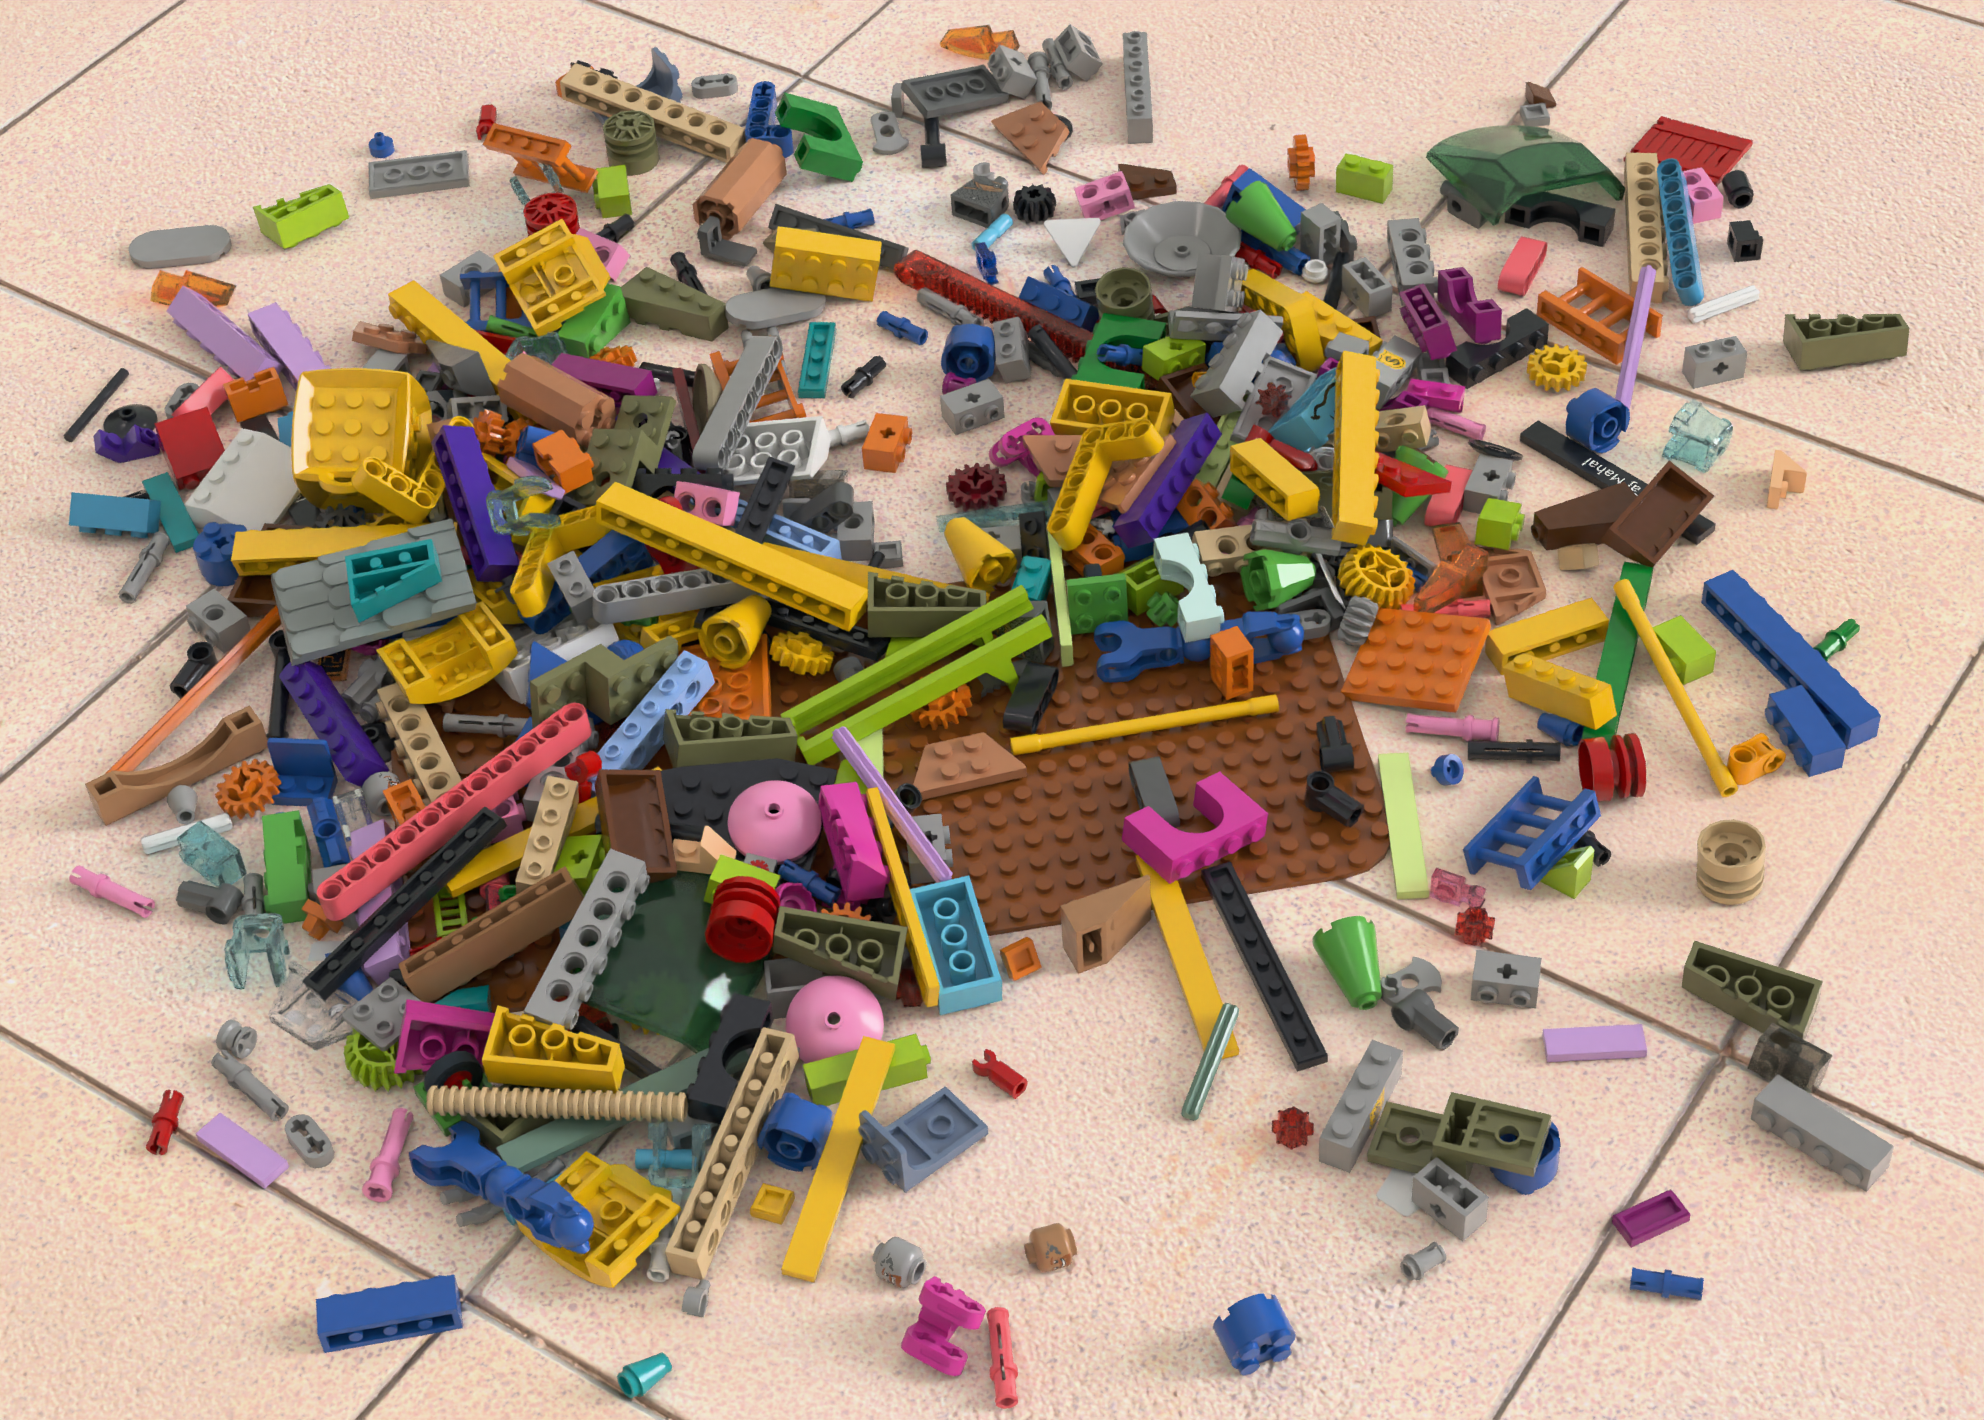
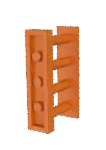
[483,123,598,193]
[1536,267,1663,365]
[709,335,807,423]

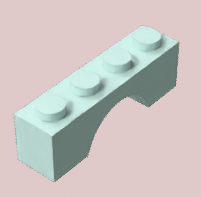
[1153,532,1224,643]

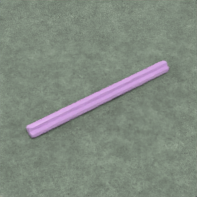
[1615,265,1656,410]
[832,726,952,883]

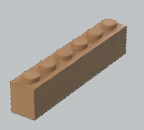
[398,866,584,1003]

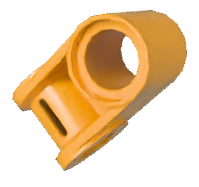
[1727,733,1786,785]

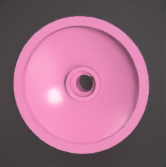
[728,781,821,865]
[786,975,884,1064]

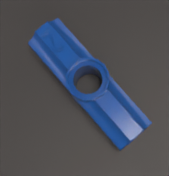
[1241,229,1311,276]
[307,797,351,868]

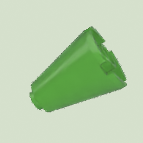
[1225,180,1297,252]
[1392,445,1448,527]
[1312,916,1382,1010]

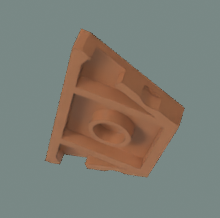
[991,101,1070,175]
[352,321,429,354]
[1097,434,1177,514]
[1023,435,1115,487]
[1468,540,1546,625]
[913,732,1027,800]

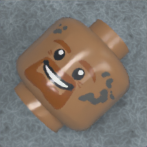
[1024,1223,1077,1272]

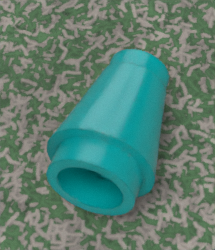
[617,1352,672,1399]

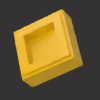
[750,1183,795,1225]

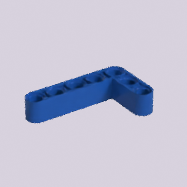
[517,530,656,635]

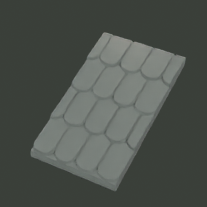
[271,518,477,666]

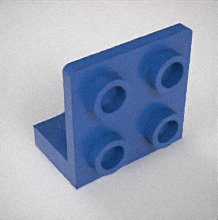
[267,738,338,806]

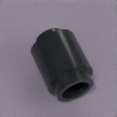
[1722,170,1754,208]

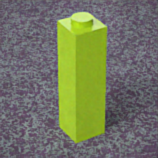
[803,1034,931,1106]

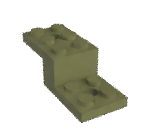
[573,395,676,507]
[530,636,678,728]
[1367,1092,1551,1181]

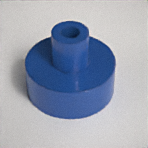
[368,132,395,158]
[1431,754,1464,786]

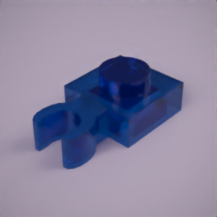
[975,242,999,286]

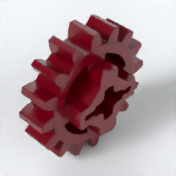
[946,463,1007,513]

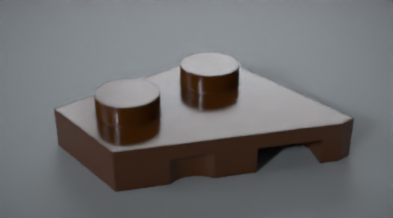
[1118,163,1177,200]

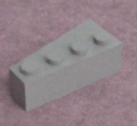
[1190,310,1283,418]

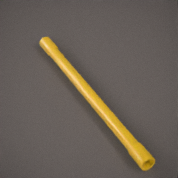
[1613,579,1738,797]
[1010,694,1279,756]

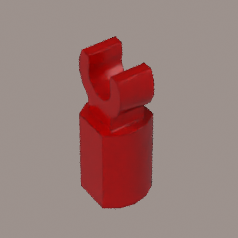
[476,104,497,140]
[972,1049,1028,1099]

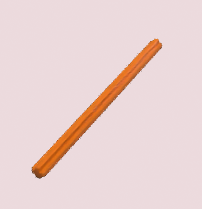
[105,604,281,774]

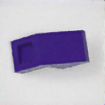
[93,424,160,463]

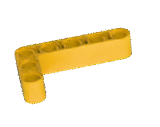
[1241,269,1325,372]
[351,416,474,524]
[1047,419,1164,551]
[510,505,612,618]

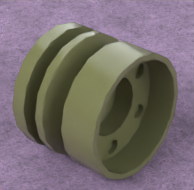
[603,110,660,176]
[1095,267,1155,321]

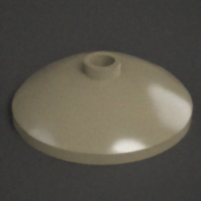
[693,364,722,436]

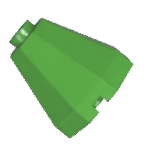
[1240,549,1316,612]

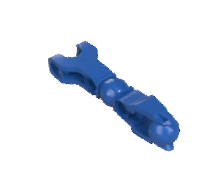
[1094,612,1305,683]
[409,1121,594,1254]

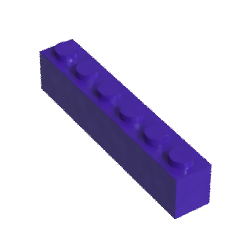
[1113,413,1222,549]
[431,425,519,582]
[279,661,390,788]

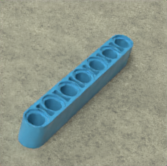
[1657,158,1704,307]

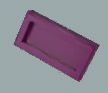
[1612,1189,1691,1248]

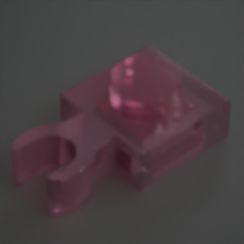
[1430,868,1486,909]

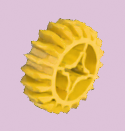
[1337,543,1416,610]

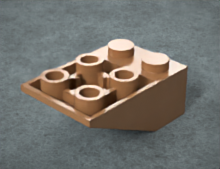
[1060,875,1151,974]

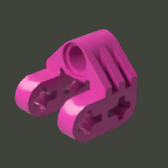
[989,417,1055,478]
[901,1276,986,1376]

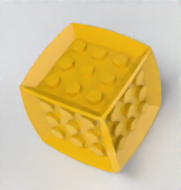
[291,368,432,513]

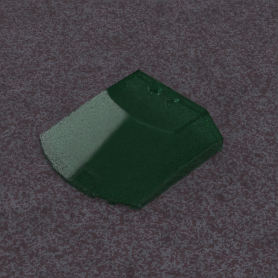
[1426,125,1626,225]
[560,870,776,1054]

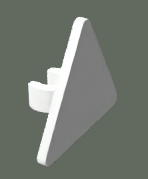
[1044,218,1101,268]

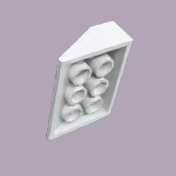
[723,416,831,485]
[184,428,301,531]
[494,612,620,704]

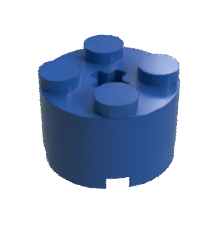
[941,324,996,383]
[1566,388,1630,453]
[193,522,247,586]
[757,1092,833,1172]
[1489,1121,1561,1195]
[1213,1293,1296,1376]

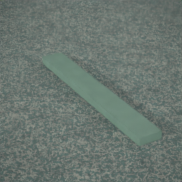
[496,1048,750,1173]

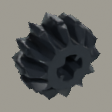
[1013,183,1056,224]

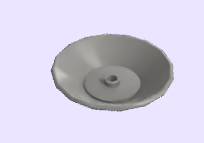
[1123,201,1242,277]

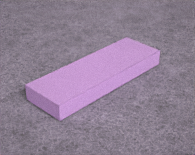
[506,456,565,500]
[1542,1024,1647,1062]
[196,1113,289,1189]

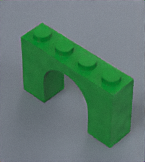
[775,93,863,182]
[1071,313,1166,390]

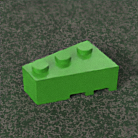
[556,283,631,358]
[262,810,312,925]

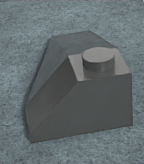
[425,339,496,397]

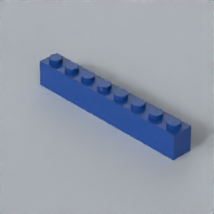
[1701,570,1881,750]

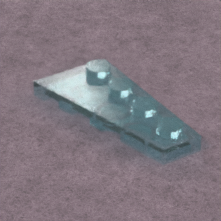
[936,500,1053,532]

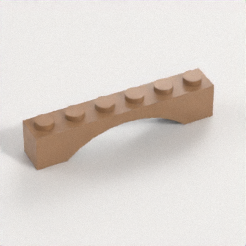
[85,705,268,826]

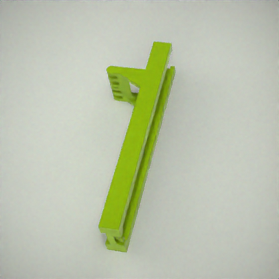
[780,585,1052,765]

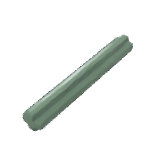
[1181,1003,1239,1121]

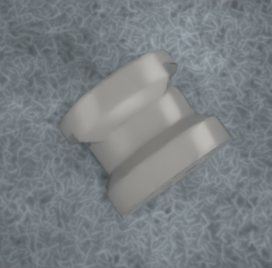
[216,1020,257,1059]

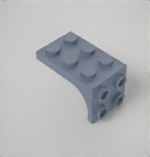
[591,47,683,125]
[858,1086,988,1193]

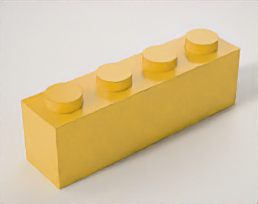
[1230,438,1320,521]
[1485,597,1609,675]
[1502,653,1617,730]

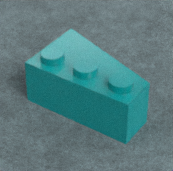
[345,539,442,623]

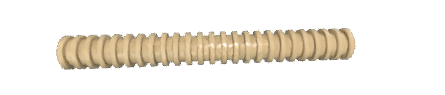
[426,1086,688,1122]

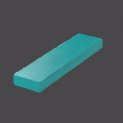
[798,322,836,398]
[142,472,199,553]

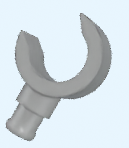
[973,162,995,180]
[682,1279,710,1317]

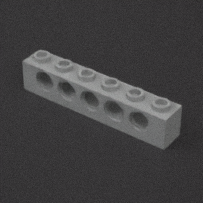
[1123,31,1153,144]
[524,849,650,1030]

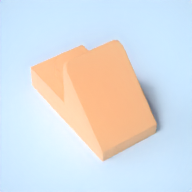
[1767,449,1807,509]
[673,825,736,874]

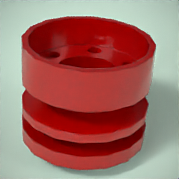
[523,193,580,236]
[1578,733,1646,802]
[705,876,781,963]

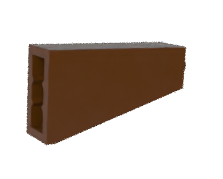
[1531,482,1637,551]

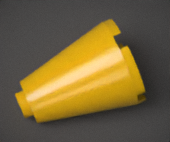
[944,517,1017,593]
[698,594,771,669]

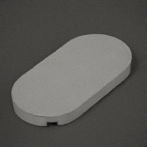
[129,225,232,269]
[725,287,826,330]

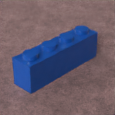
[316,1274,463,1353]

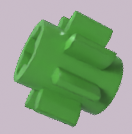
[1146,591,1179,627]

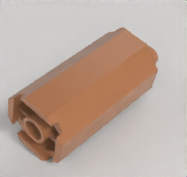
[692,138,787,240]
[497,353,617,449]

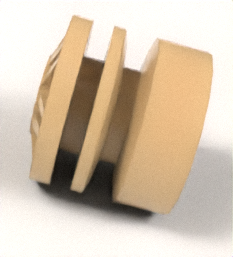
[1696,819,1766,905]

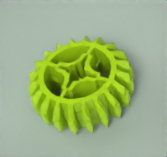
[344,1028,424,1092]

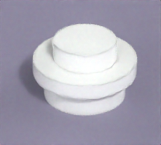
[1302,259,1328,283]

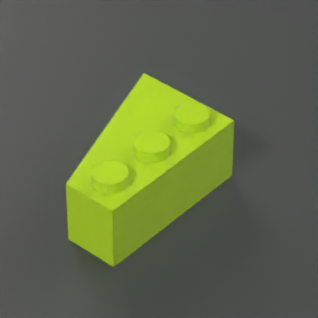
[253,184,350,249]

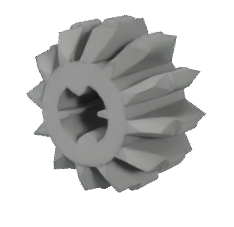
[1337,596,1378,648]

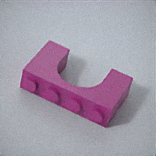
[1122,772,1268,884]

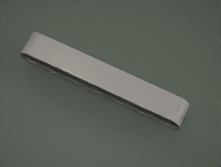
[692,336,783,470]
[592,569,769,624]

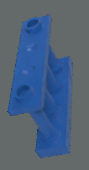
[460,271,566,337]
[1463,776,1601,890]

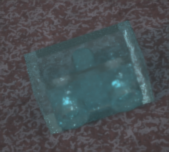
[177,820,247,887]

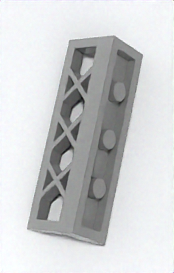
[1168,310,1283,341]

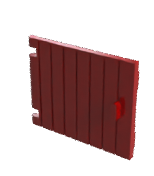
[1623,116,1753,187]

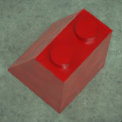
[154,406,225,490]

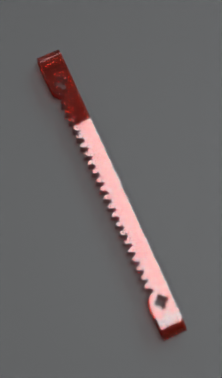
[894,250,1158,391]

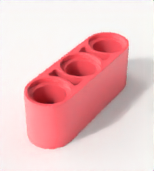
[1498,236,1547,296]
[171,367,234,417]
[1424,464,1473,531]

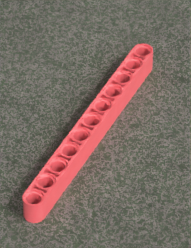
[317,703,592,921]

